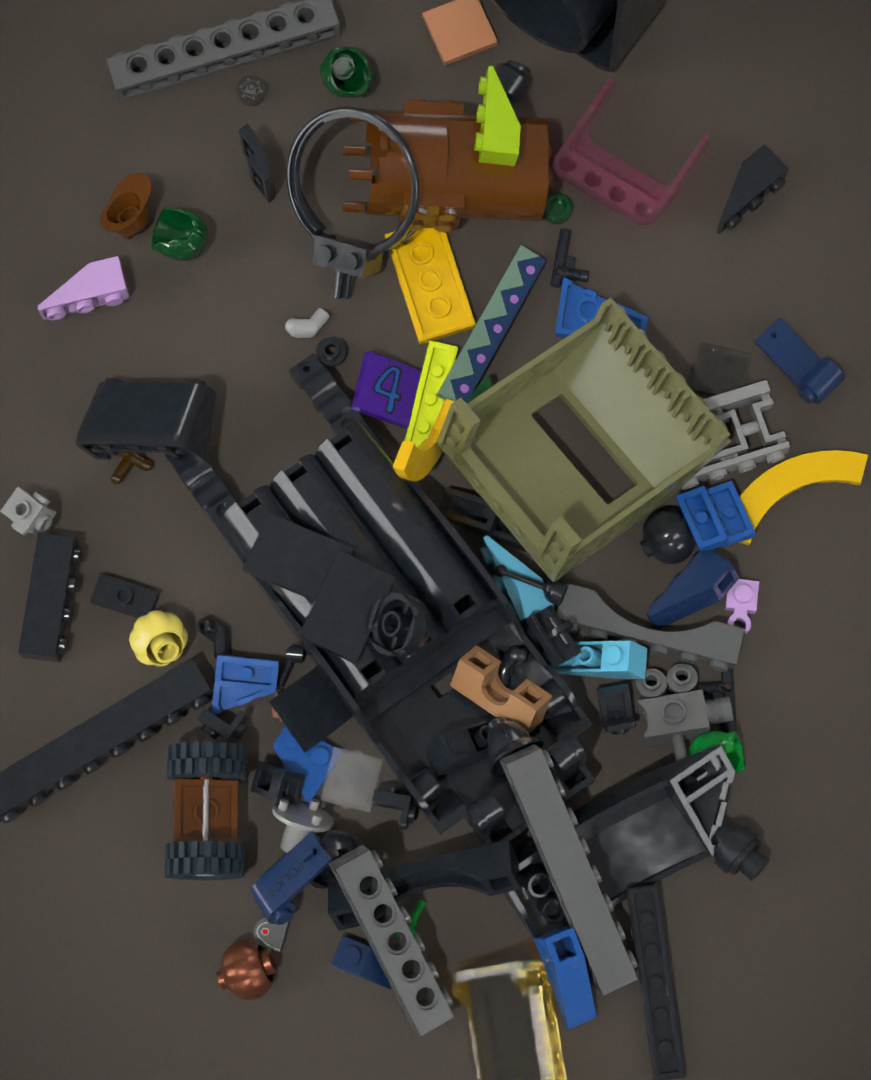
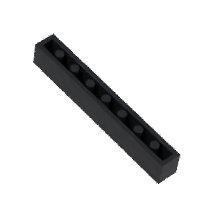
[0,658,213,824]

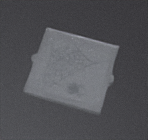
[320,747,383,813]

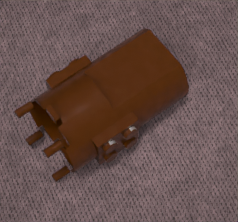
[342,98,552,232]

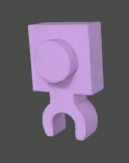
[724,579,759,634]

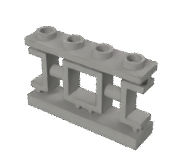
[682,380,790,491]

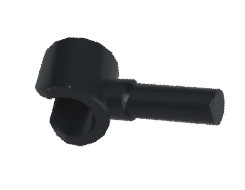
[277,646,305,687]

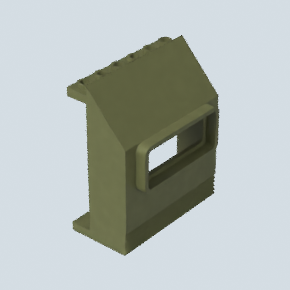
[437,298,731,582]

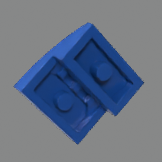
[676,480,756,551]

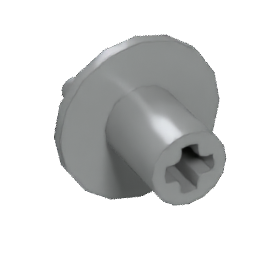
[272,799,334,853]

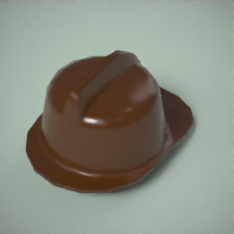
[100,173,152,240]

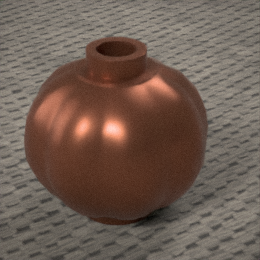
[216,939,278,1000]

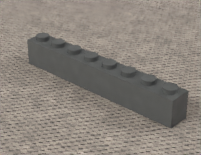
[499,744,638,996]

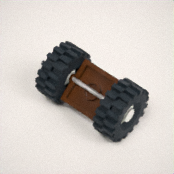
[165,741,246,880]

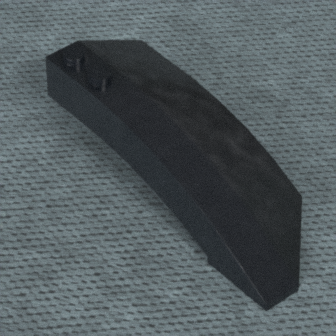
[503,744,735,939]

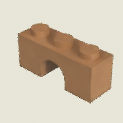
[450,645,552,733]

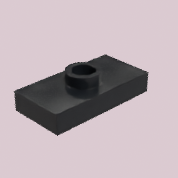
[90,573,159,619]

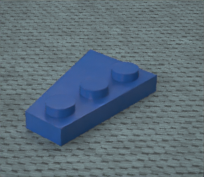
[555,277,648,338]

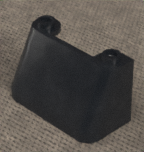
[76,378,216,462]

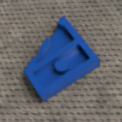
[211,654,279,715]
[273,726,342,804]

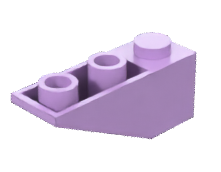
[38,256,130,321]

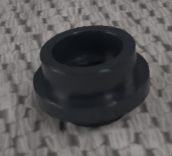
[316,337,346,367]

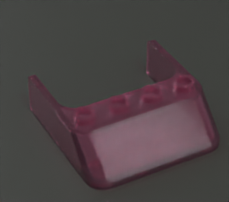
[553,77,711,225]

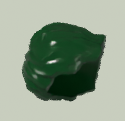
[319,46,373,98]
[151,208,208,261]

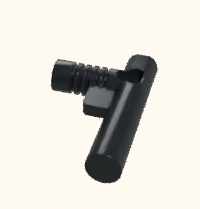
[550,229,588,288]
[696,672,737,733]

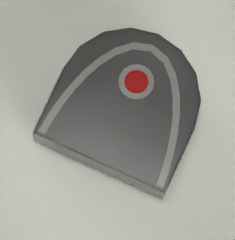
[253,918,289,953]

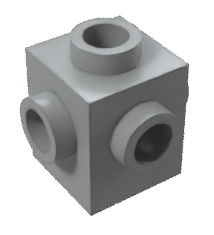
[0,487,57,536]

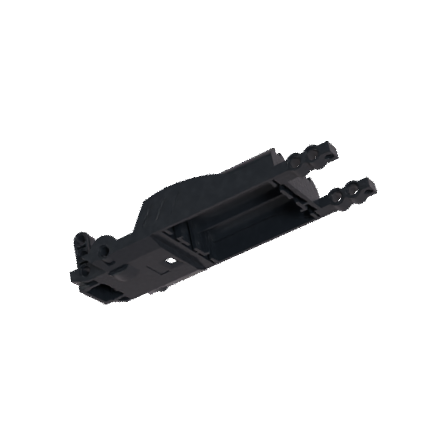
[165,353,595,845]

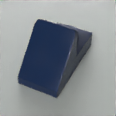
[331,936,391,989]

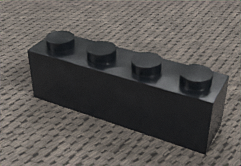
[18,533,82,663]

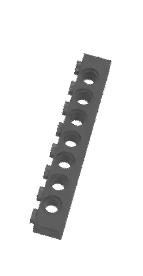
[106,0,340,102]

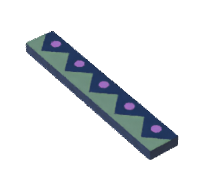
[436,245,546,402]

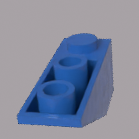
[534,927,597,1029]

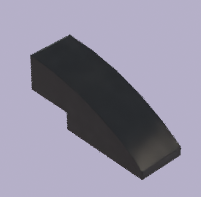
[438,487,526,552]

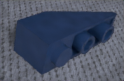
[646,550,739,630]

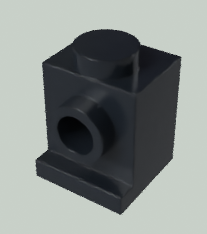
[250,761,306,804]

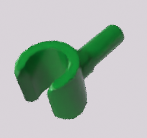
[397,899,426,937]

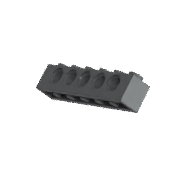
[328,845,454,1036]

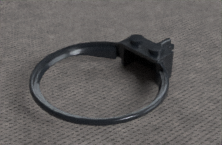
[286,106,419,299]

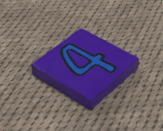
[351,351,421,428]

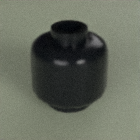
[495,60,530,103]

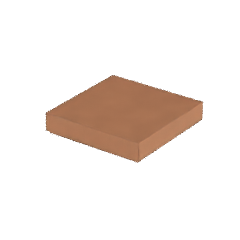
[422,0,498,66]

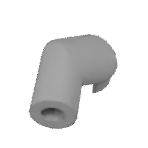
[285,308,330,338]

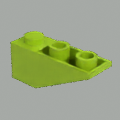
[474,66,521,166]

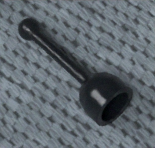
[495,565,569,607]

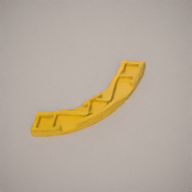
[393,399,454,482]
[739,450,868,546]

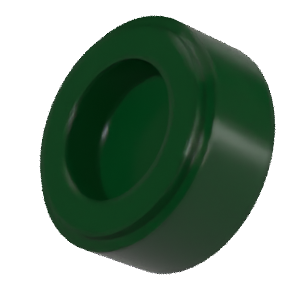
[543,193,572,225]

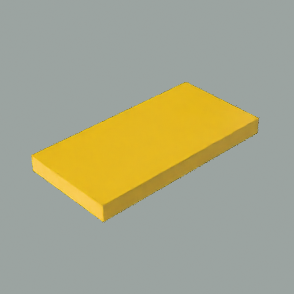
[385,228,476,345]

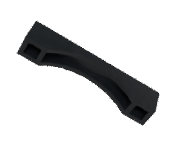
[328,840,521,931]

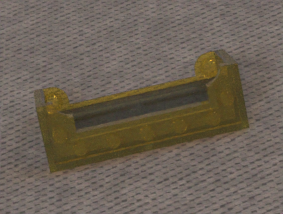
[452,960,567,1080]

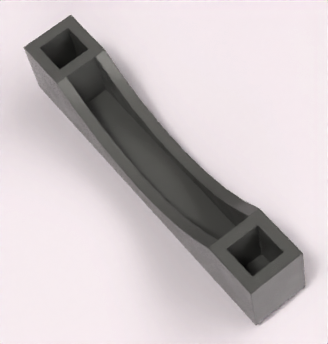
[557,584,745,672]

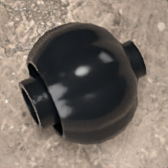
[639,508,695,564]

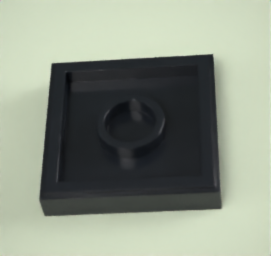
[269,667,352,753]

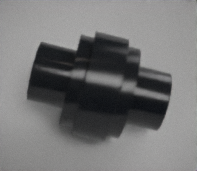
[713,820,770,881]

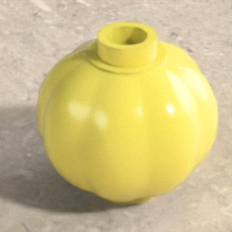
[129,610,188,667]

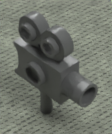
[636,664,733,761]

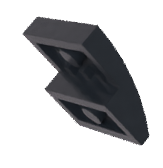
[238,123,274,203]

